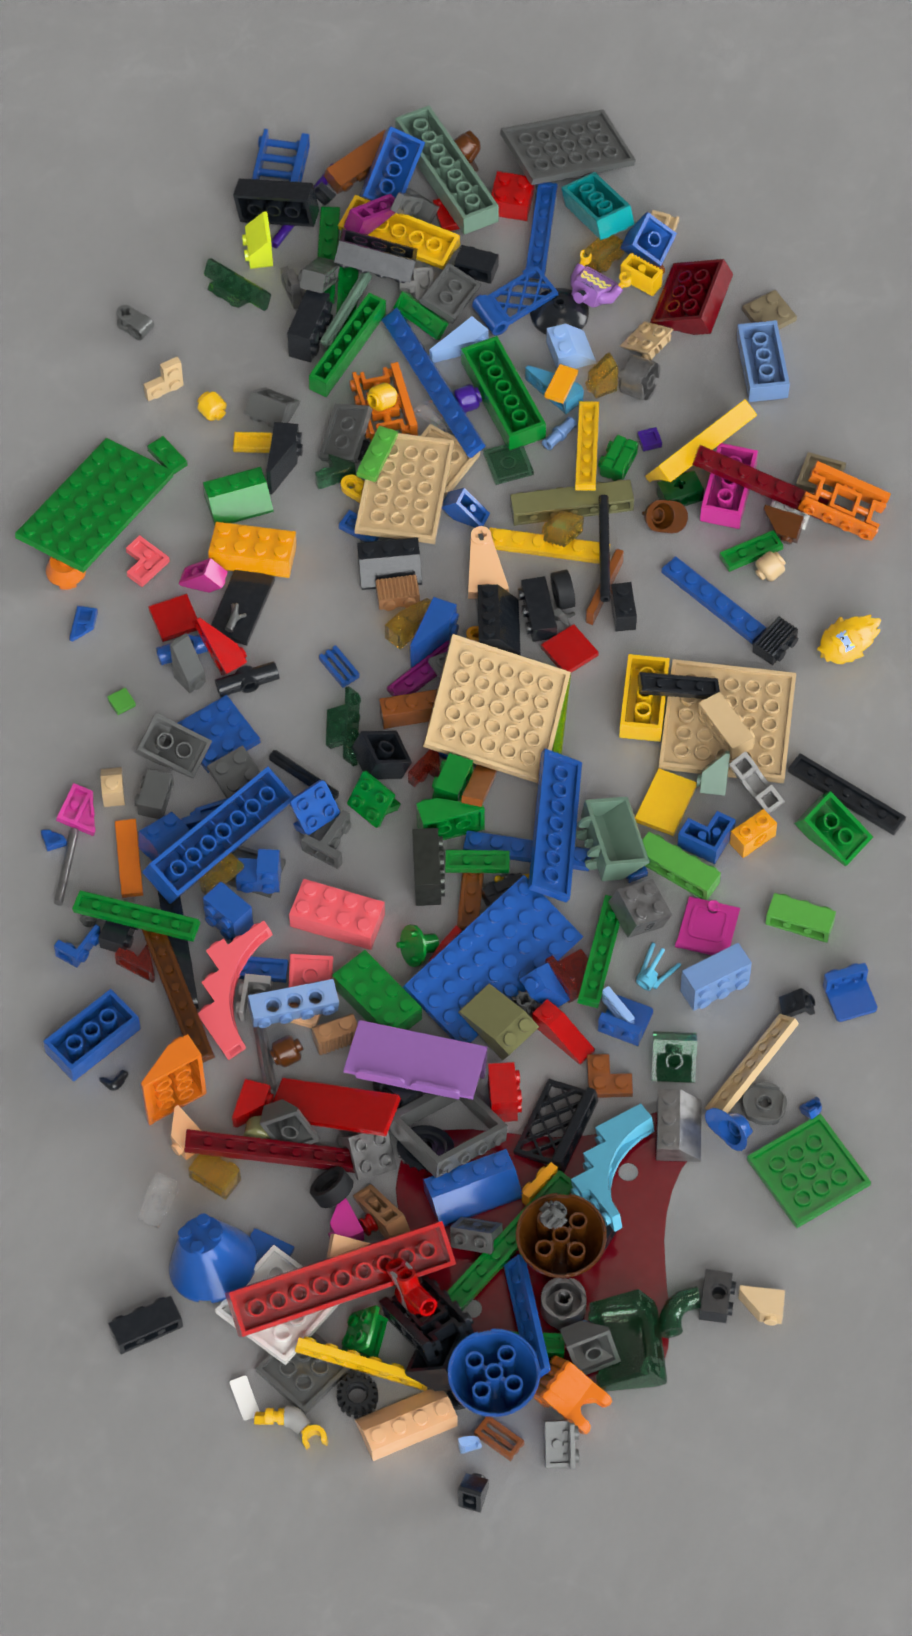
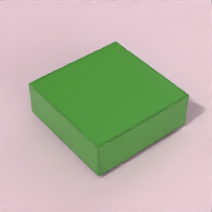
[107,687,136,715]

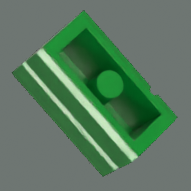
[598,435,638,481]

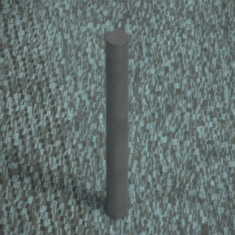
[54,828,79,905]

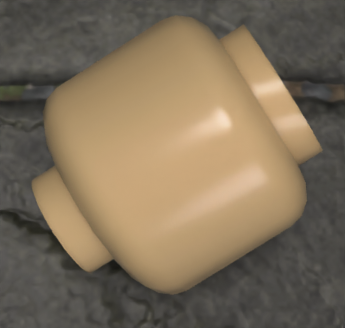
[755,551,786,582]

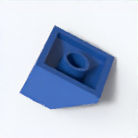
[620,212,677,267]

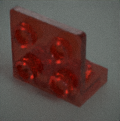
[545,949,589,1003]

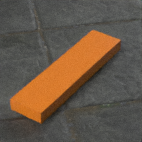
[115,819,143,898]

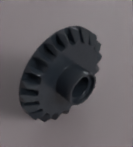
[397,1125,455,1172]

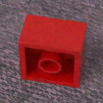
[491,171,535,221]
[488,1062,522,1122]

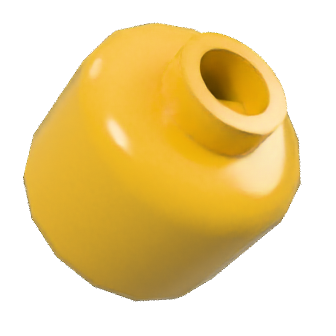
[367,383,397,411]
[197,391,227,421]

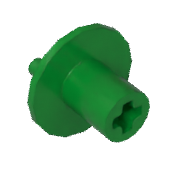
[396,924,439,967]

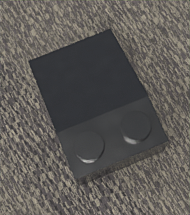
[266,422,303,495]

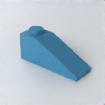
[525,365,584,414]

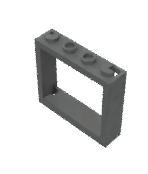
[389,1093,508,1178]

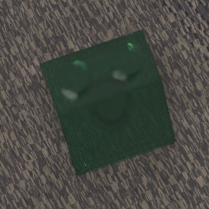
[651,1031,697,1083]

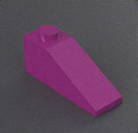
[344,194,396,235]

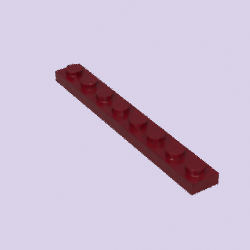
[692,445,847,528]
[184,1129,355,1173]

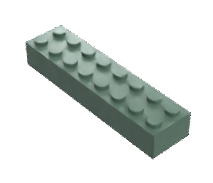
[395,105,499,235]

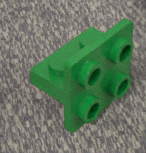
[347,771,401,828]
[342,1305,388,1358]

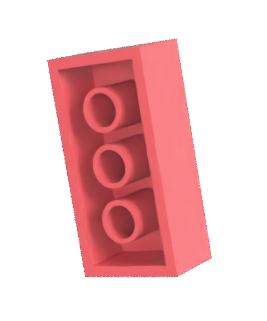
[289,879,385,950]

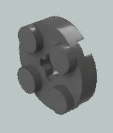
[742,1082,787,1125]

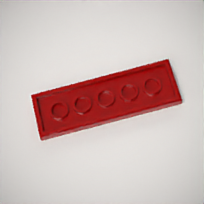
[272,1078,401,1137]

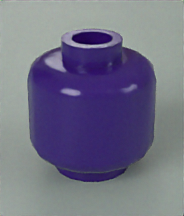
[454,384,482,413]

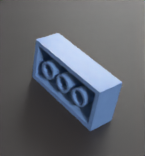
[736,320,790,402]

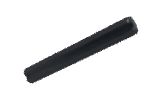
[269,750,339,800]

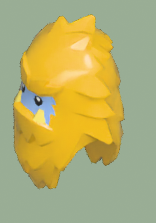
[817,614,881,664]

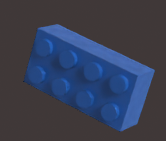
[43,989,141,1082]

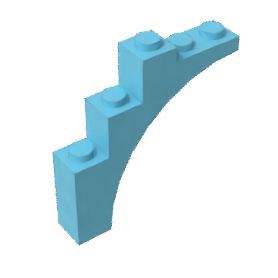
[571,1104,655,1232]

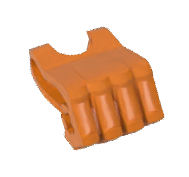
[533,1355,612,1435]

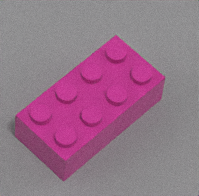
[700,443,758,529]

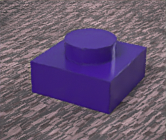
[637,427,662,452]

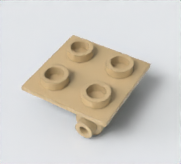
[620,321,673,360]

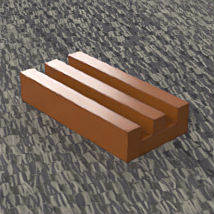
[474,1416,525,1461]

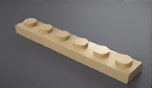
[705,1014,799,1114]

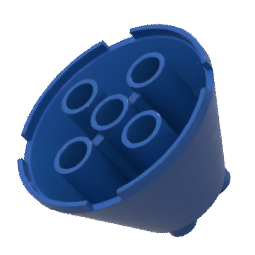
[169,1213,258,1303]
[448,1329,540,1417]

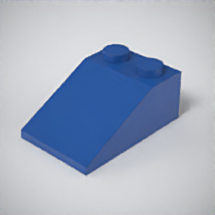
[410,597,459,668]
[138,812,190,861]

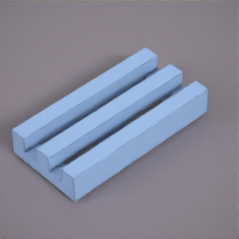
[602,986,635,1024]

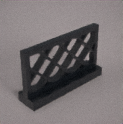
[514,1079,599,1173]

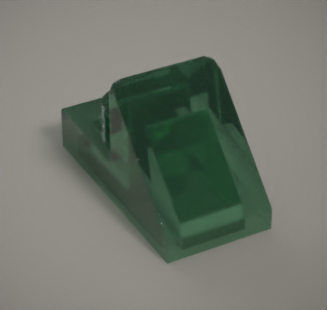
[315,454,356,490]

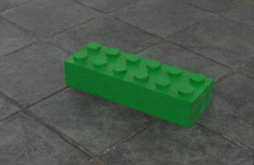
[461,336,546,451]

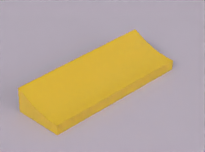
[338,195,460,270]
[645,399,757,483]

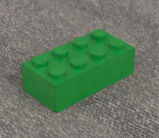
[332,950,422,1030]

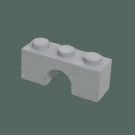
[729,751,785,815]

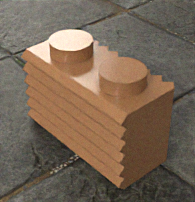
[376,574,420,611]
[312,1013,358,1056]

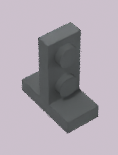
[390,188,439,224]
[301,810,352,869]

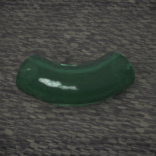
[659,1286,701,1338]

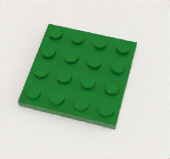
[747,1113,871,1229]

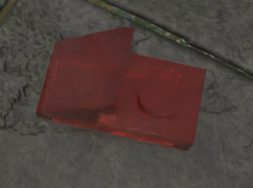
[408,749,440,787]
[115,944,155,983]

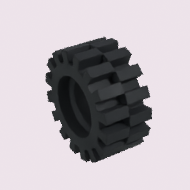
[337,1373,378,1419]

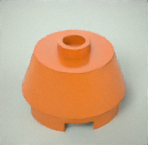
[46,557,86,590]

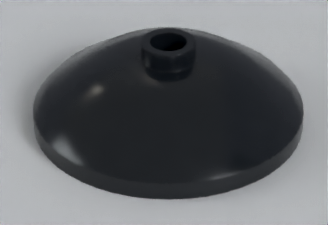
[530,288,589,335]

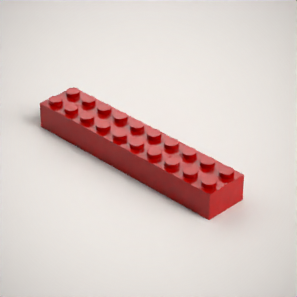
[225,1221,456,1337]

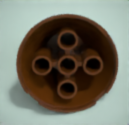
[516,1193,607,1278]

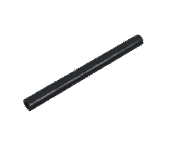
[599,495,610,602]

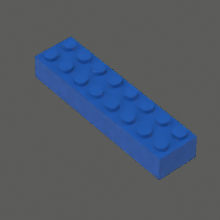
[142,767,294,904]

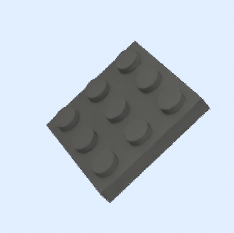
[256,1332,352,1415]

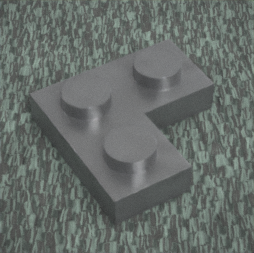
[280,266,303,309]

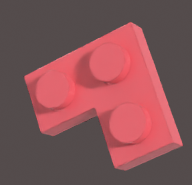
[126,535,170,587]

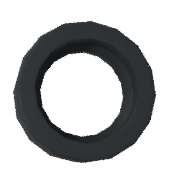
[550,569,576,610]
[310,1166,354,1209]

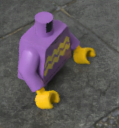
[571,250,632,308]

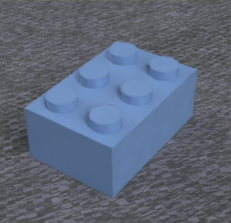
[680,943,752,1011]

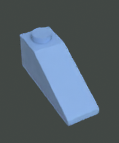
[430,316,489,363]

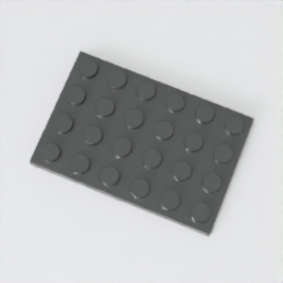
[500,109,636,185]

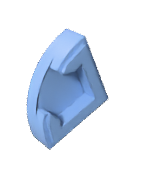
[458,1436,482,1454]

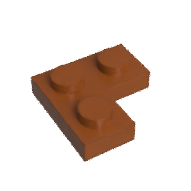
[587,1054,633,1098]

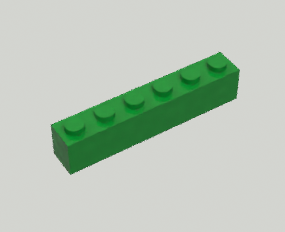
[309,293,386,397]

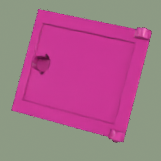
[675,896,740,955]

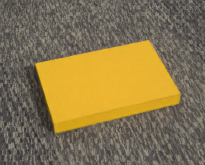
[635,768,697,836]

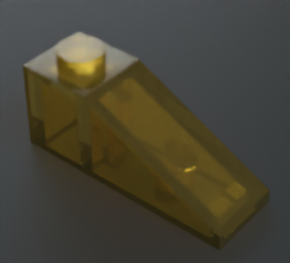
[385,598,431,650]

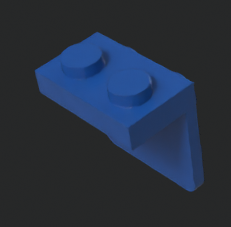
[289,780,341,835]
[823,963,878,1022]
[598,995,653,1046]

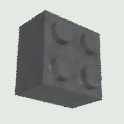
[609,879,672,938]

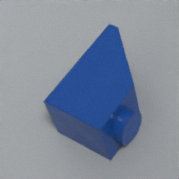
[442,488,490,528]
[520,963,570,1007]

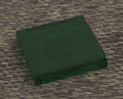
[483,444,534,485]

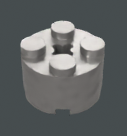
[618,354,660,400]
[541,1278,586,1331]

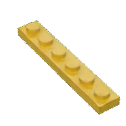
[575,401,599,491]
[490,527,600,564]
[294,1337,428,1391]

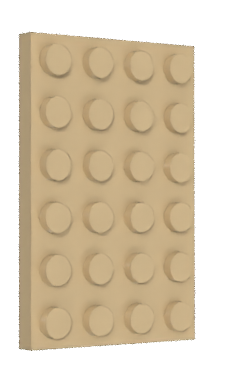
[355,430,455,544]

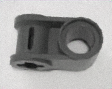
[117,305,154,340]

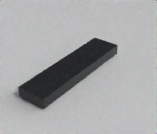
[638,672,720,699]

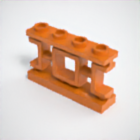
[349,362,418,443]
[798,461,891,541]

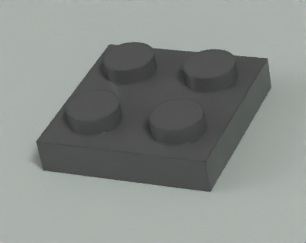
[207,745,260,798]

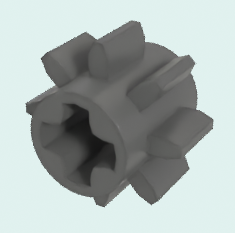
[512,991,537,1017]
[540,1201,568,1229]

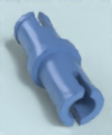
[542,417,577,450]

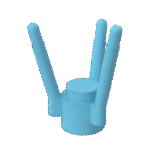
[636,943,681,991]

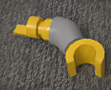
[254,1406,329,1450]

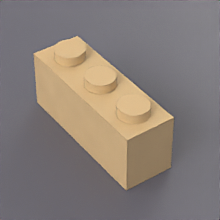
[698,692,755,760]

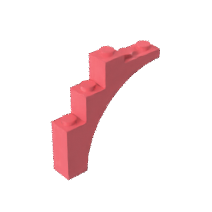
[198,920,273,1060]

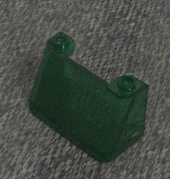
[588,1289,667,1392]

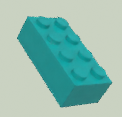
[561,172,635,240]

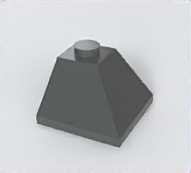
[260,1099,321,1144]
[560,1321,621,1375]

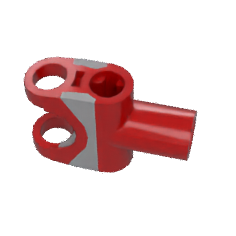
[386,1258,437,1316]

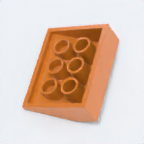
[141,1034,207,1125]

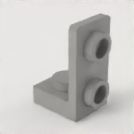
[236,974,272,1021]

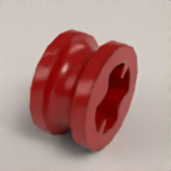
[358,1213,378,1236]

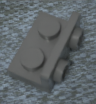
[450,1217,503,1254]

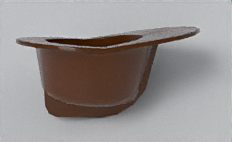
[452,131,481,172]
[642,500,688,533]

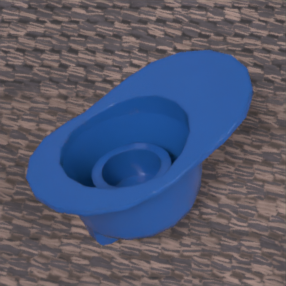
[705,1108,753,1151]

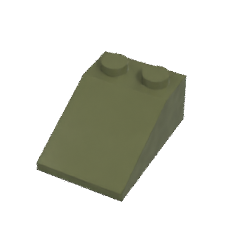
[458,983,539,1061]

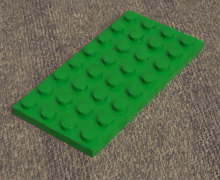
[15,438,174,573]

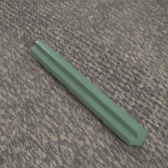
[320,272,372,347]

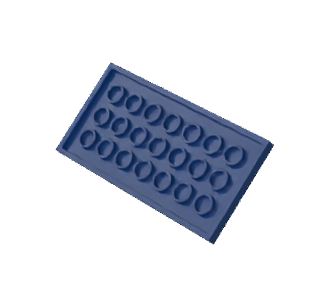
[403,875,583,1043]

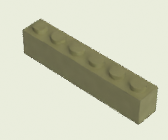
[510,479,634,526]

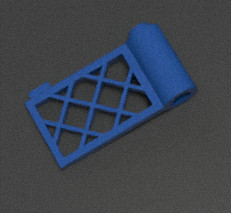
[472,265,559,336]

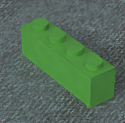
[642,832,721,900]

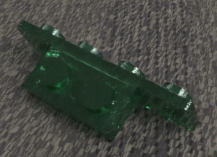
[204,258,271,311]
[326,686,361,767]

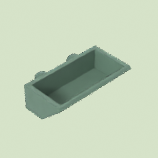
[576,797,650,881]

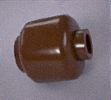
[270,1035,304,1067]

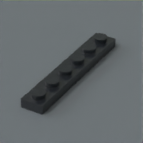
[788,753,906,835]

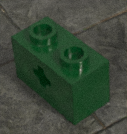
[657,471,704,506]

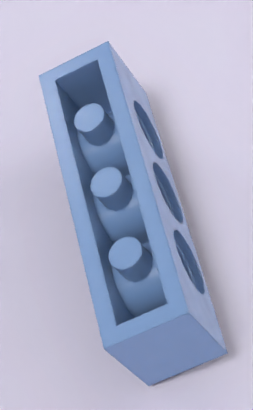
[248,979,339,1028]

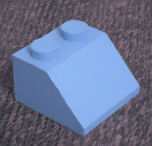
[546,323,596,369]

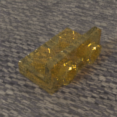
[199,853,244,895]

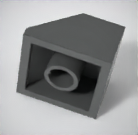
[244,387,300,428]

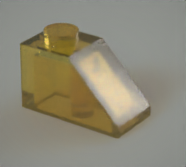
[586,353,618,398]

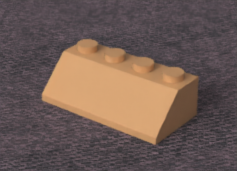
[355,1389,458,1461]

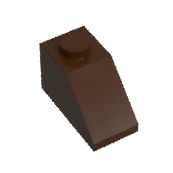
[764,505,805,544]

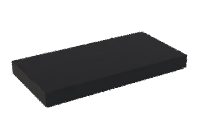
[211,570,275,646]

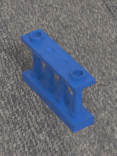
[252,128,310,182]

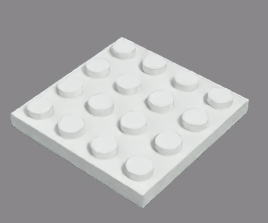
[215,1245,339,1365]

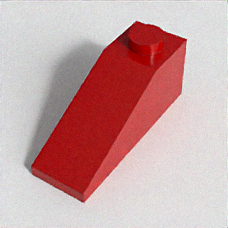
[192,618,247,675]
[532,999,595,1065]

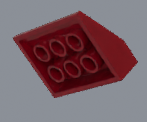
[650,259,733,335]

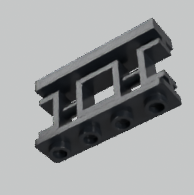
[379,1275,474,1362]

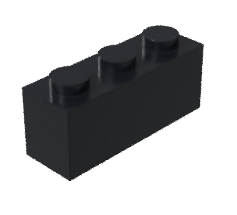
[518,576,557,642]
[108,1296,183,1354]

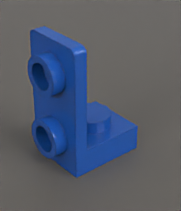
[54,924,101,968]

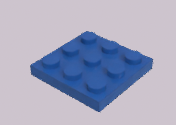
[178,695,261,773]

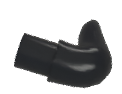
[99,1070,129,1091]

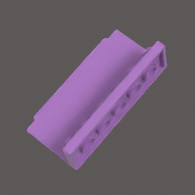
[344,1020,487,1100]

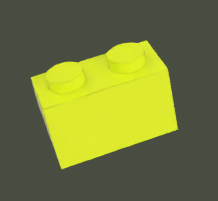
[242,211,273,269]

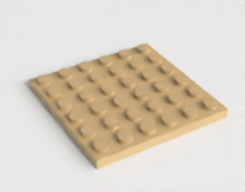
[423,634,571,783]
[659,659,796,783]

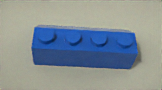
[359,126,425,201]
[424,1149,522,1227]

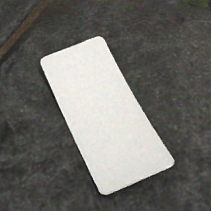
[230,1375,260,1421]

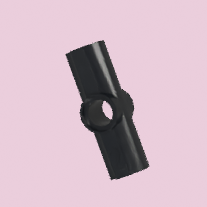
[215,661,280,697]

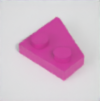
[56,783,95,836]

